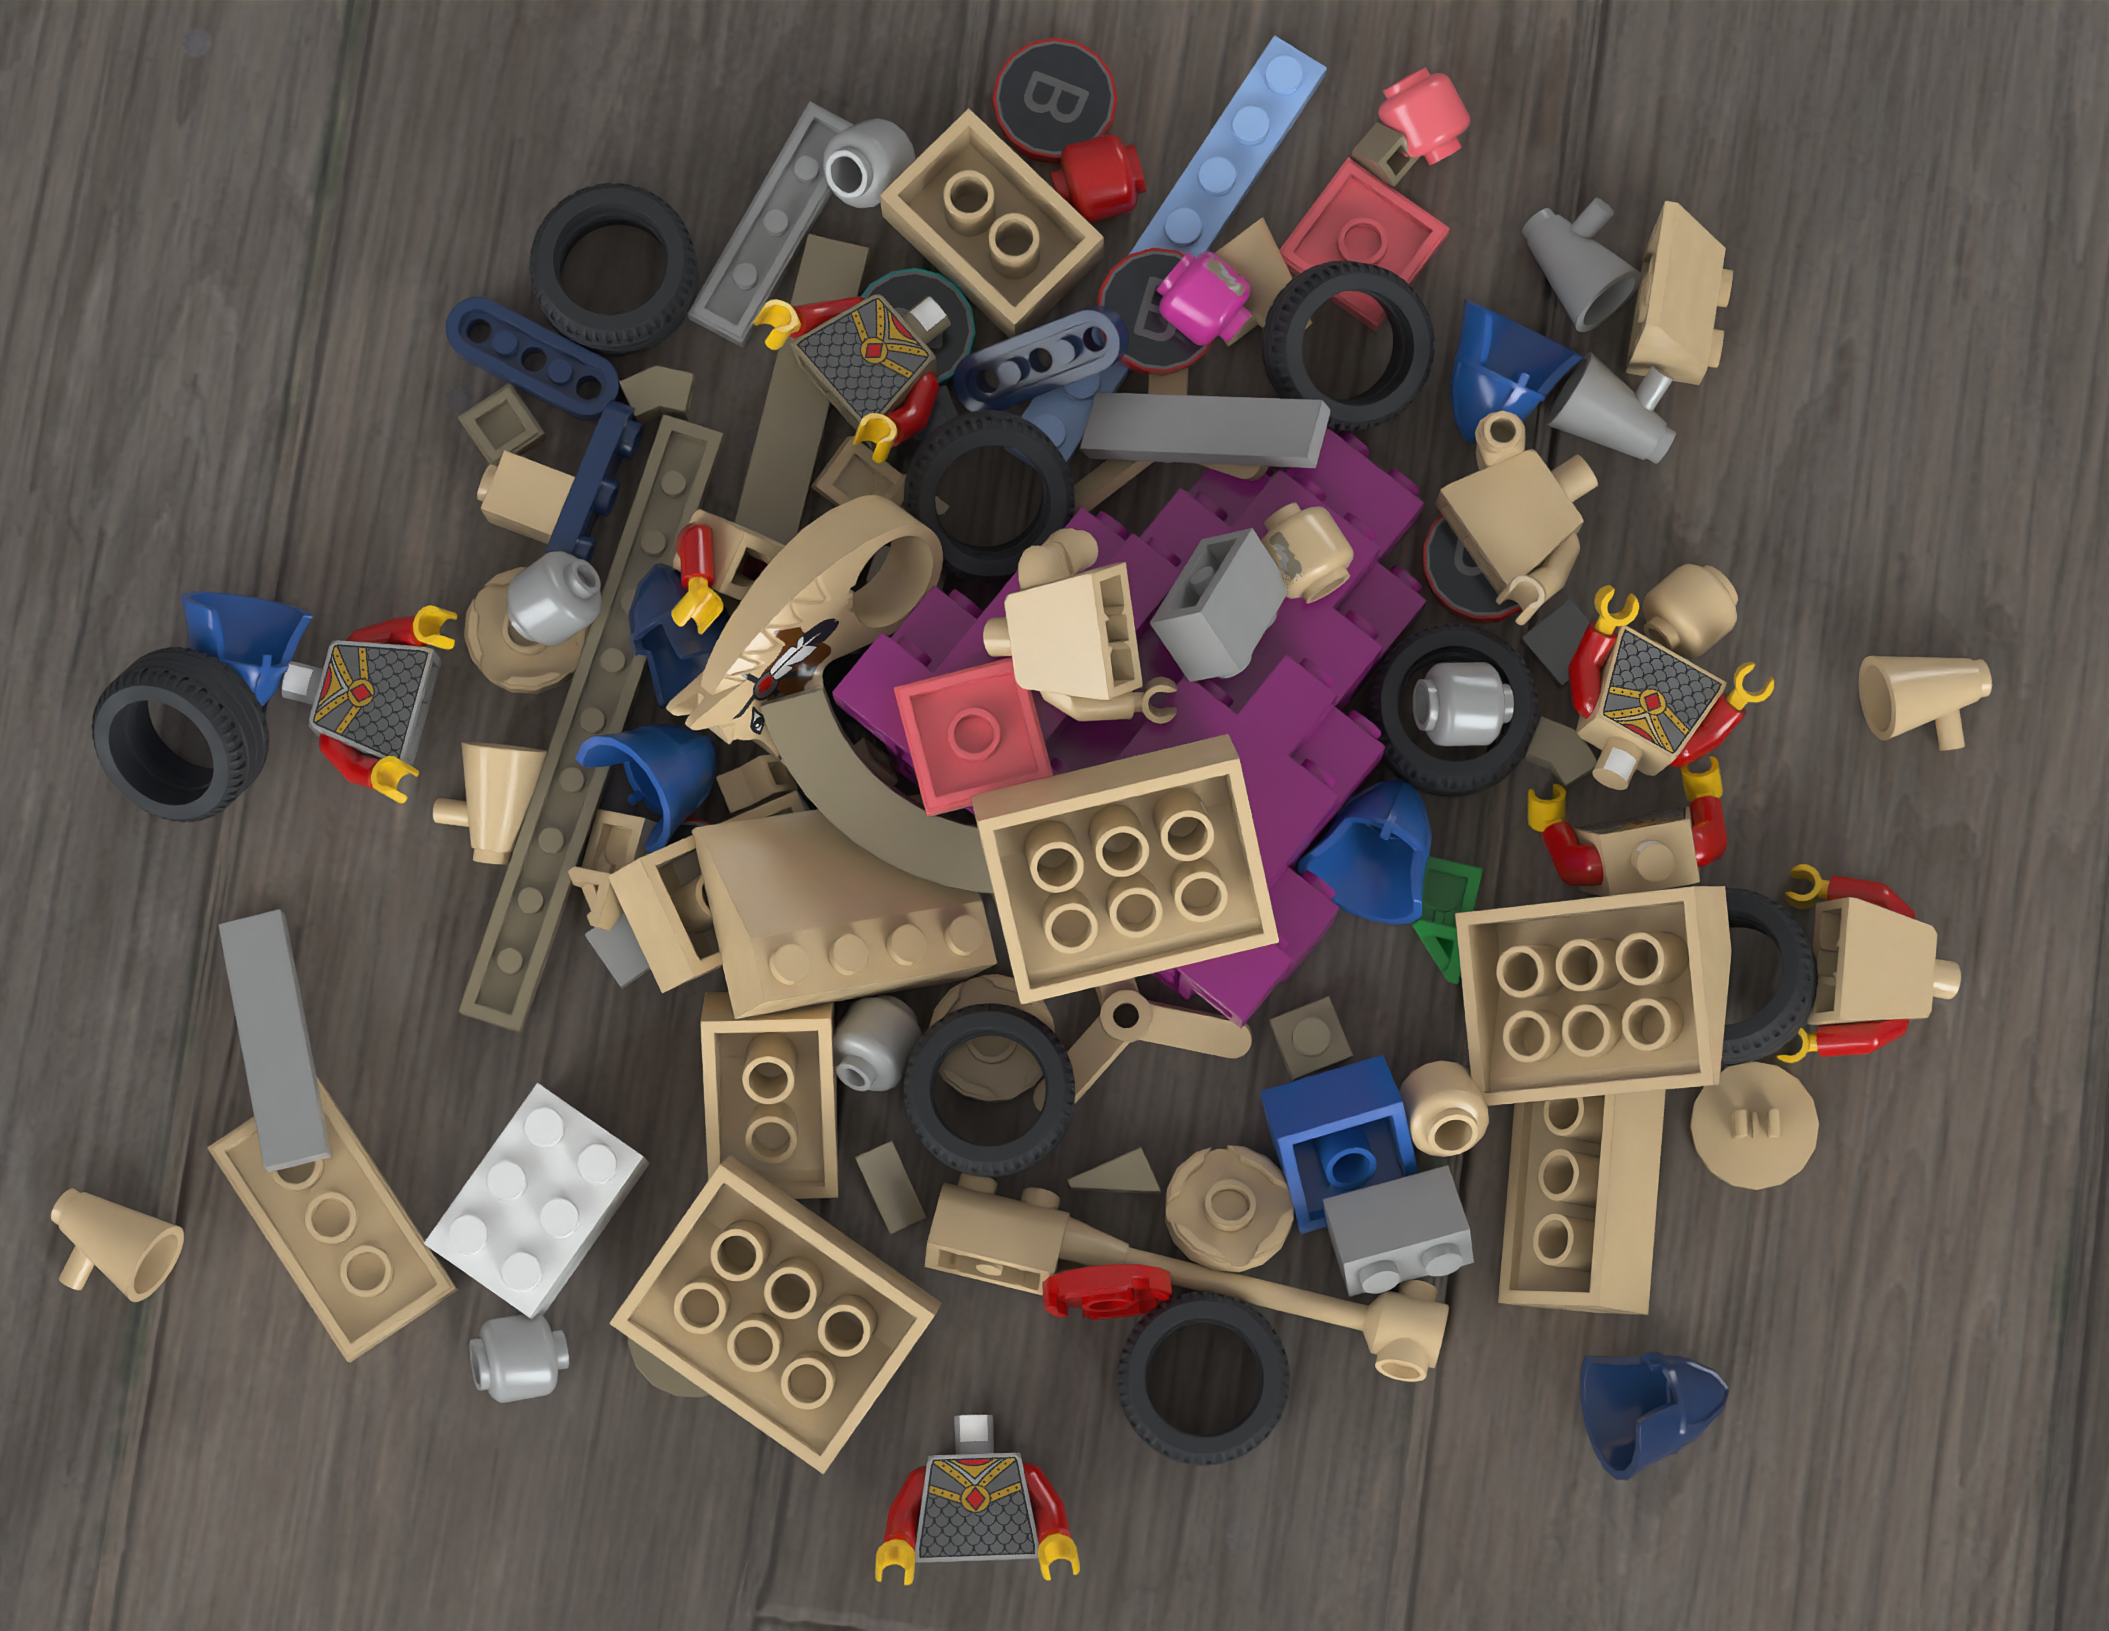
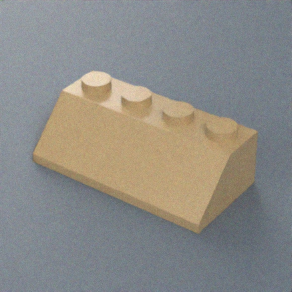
[1498,1089,1666,1315]

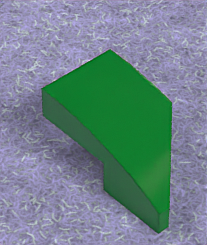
[1410,856,1483,984]

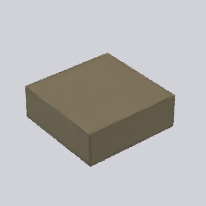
[458,383,547,467]

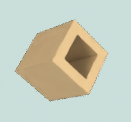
[477,450,575,545]

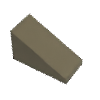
[855,1141,927,1234]
[1067,1147,1161,1195]

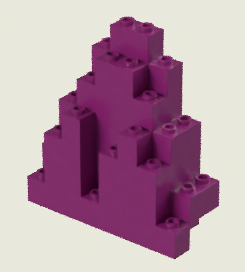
[832,427,1427,1028]

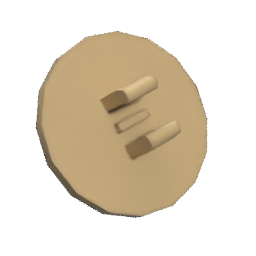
[1689,1061,1819,1190]

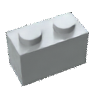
[1150,528,1289,682]
[1323,1165,1474,1297]

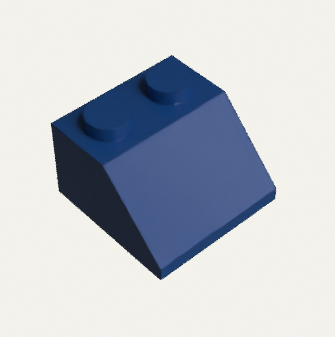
[1259,1055,1418,1234]

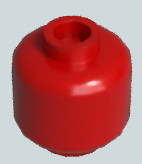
[1050,134,1146,224]

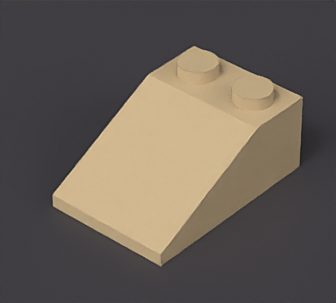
[1625,201,1733,385]
[608,791,805,993]
[700,992,839,1199]

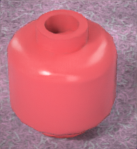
[1378,67,1470,165]

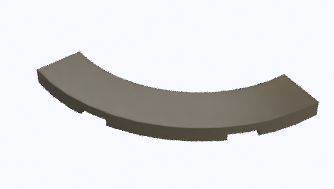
[760,686,993,893]

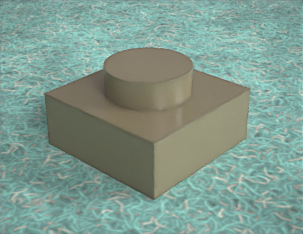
[1269,996,1353,1082]

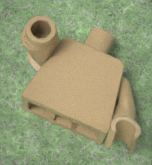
[1435,411,1598,625]
[983,528,1177,724]

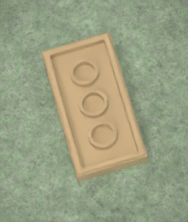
[207,1077,458,1363]

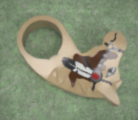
[666,495,943,766]

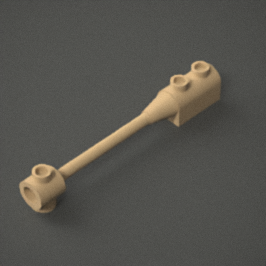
[924,1173,1449,1382]

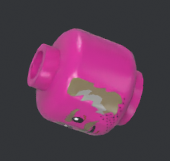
[1156,252,1252,345]

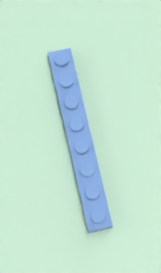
[1004,35,1327,469]

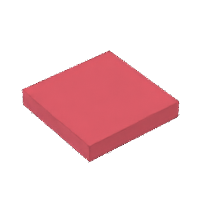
[1279,157,1450,332]
[894,657,1053,817]

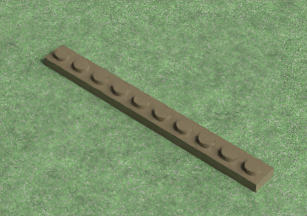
[458,414,725,1034]

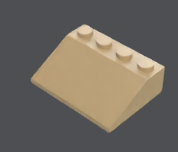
[970,734,1279,1005]
[692,794,997,1019]
[1455,886,1732,1106]
[609,1154,942,1474]

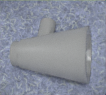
[1522,198,1642,332]
[1545,352,1676,464]

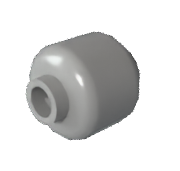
[823,118,916,208]
[507,551,602,646]
[1413,662,1514,746]
[833,995,922,1091]
[469,1313,569,1403]

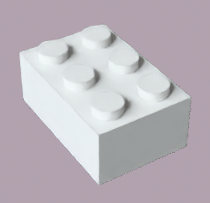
[424,1083,650,1319]

